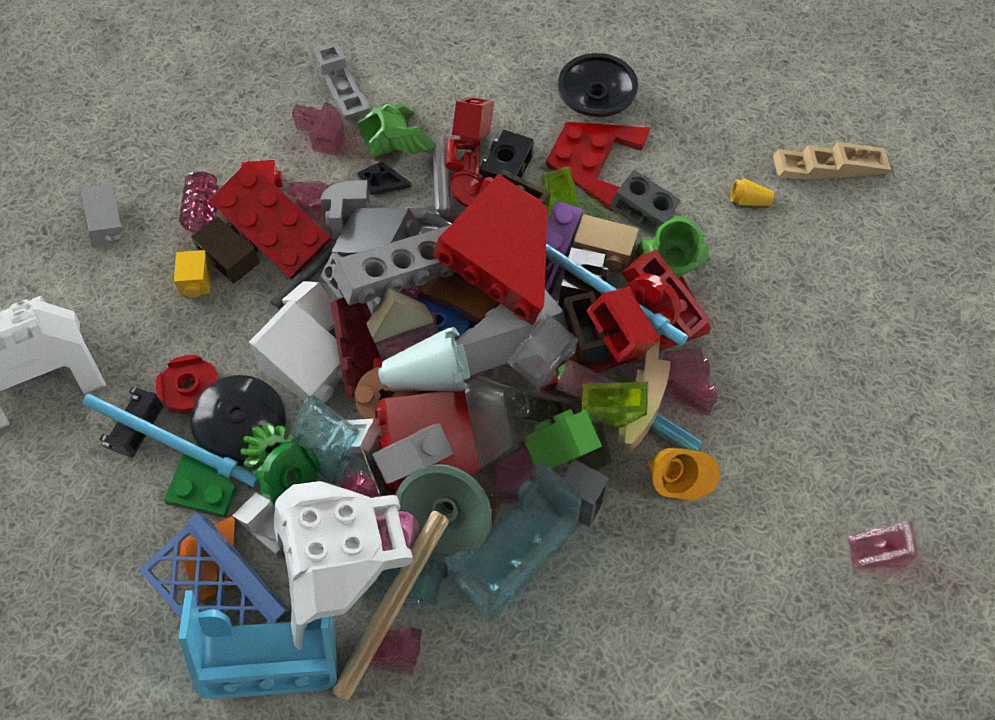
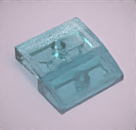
[291,396,360,484]

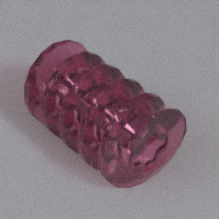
[179,171,220,233]

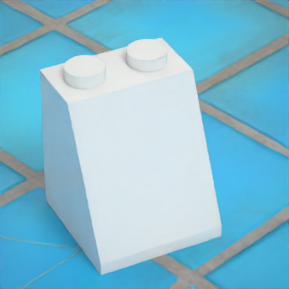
[249,299,343,408]

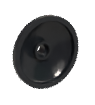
[558,53,638,117]
[191,375,286,466]

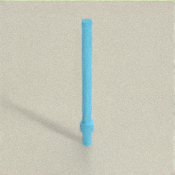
[546,243,688,346]
[82,393,258,487]

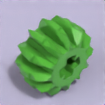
[240,423,294,475]

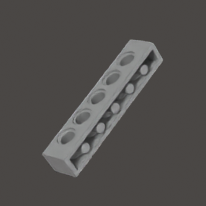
[333,225,455,306]

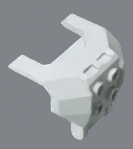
[0,296,106,429]
[274,481,413,650]

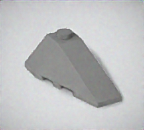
[456,289,571,375]

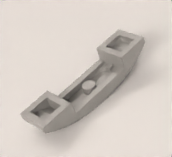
[313,42,371,120]

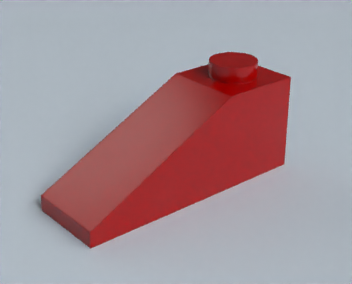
[621,249,711,339]

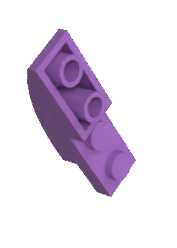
[545,201,583,295]

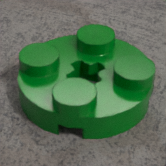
[256,442,321,505]

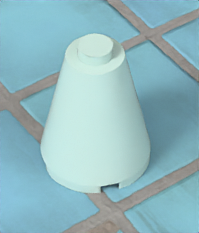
[378,327,470,391]

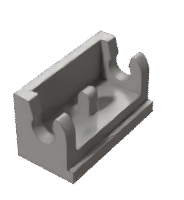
[80,184,122,248]

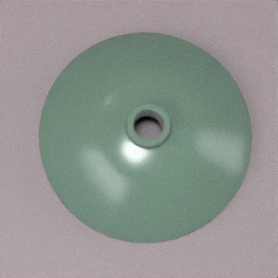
[395,464,492,563]

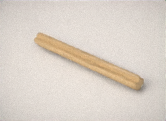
[333,511,449,701]

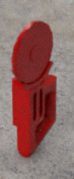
[445,138,483,207]

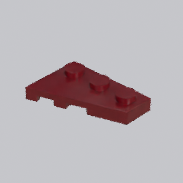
[330,296,392,398]

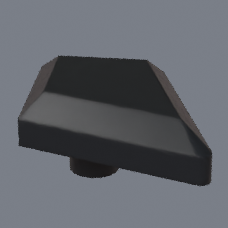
[358,161,411,195]

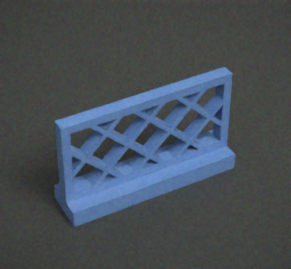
[139,512,292,626]

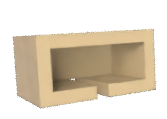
[574,214,639,270]

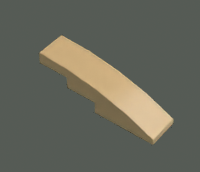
[773,142,891,180]

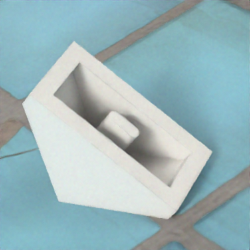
[282,281,334,332]

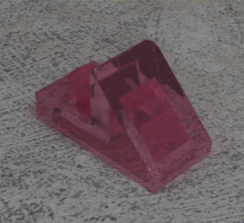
[287,180,330,221]
[368,627,422,674]

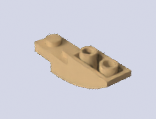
[617,335,671,456]

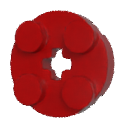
[625,274,681,325]
[156,355,219,414]

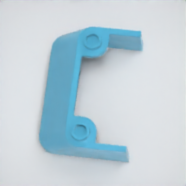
[179,590,337,699]

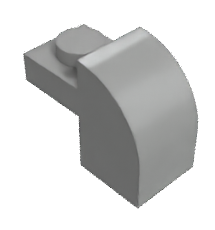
[320,180,370,240]

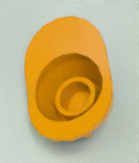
[647,448,720,501]

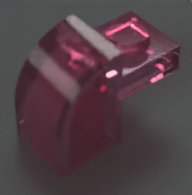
[292,102,345,156]

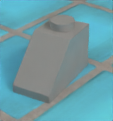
[372,423,454,484]

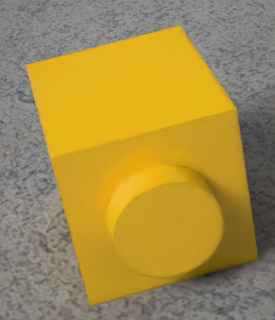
[174,250,212,298]

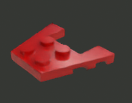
[546,122,651,211]

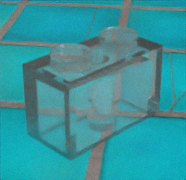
[506,313,579,389]

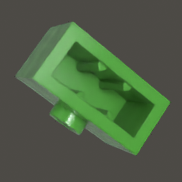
[523,409,602,473]

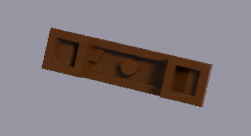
[399,275,500,323]

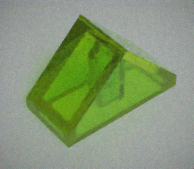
[542,167,582,222]
[581,382,649,428]

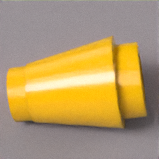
[730,178,774,207]

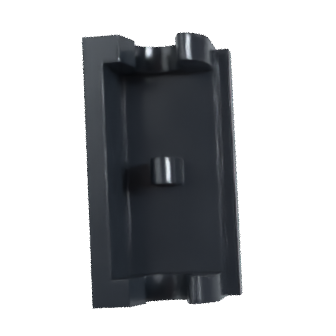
[99,387,164,458]

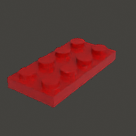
[208,160,332,279]

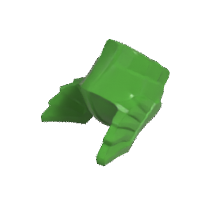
[357,102,437,158]
[635,216,710,278]

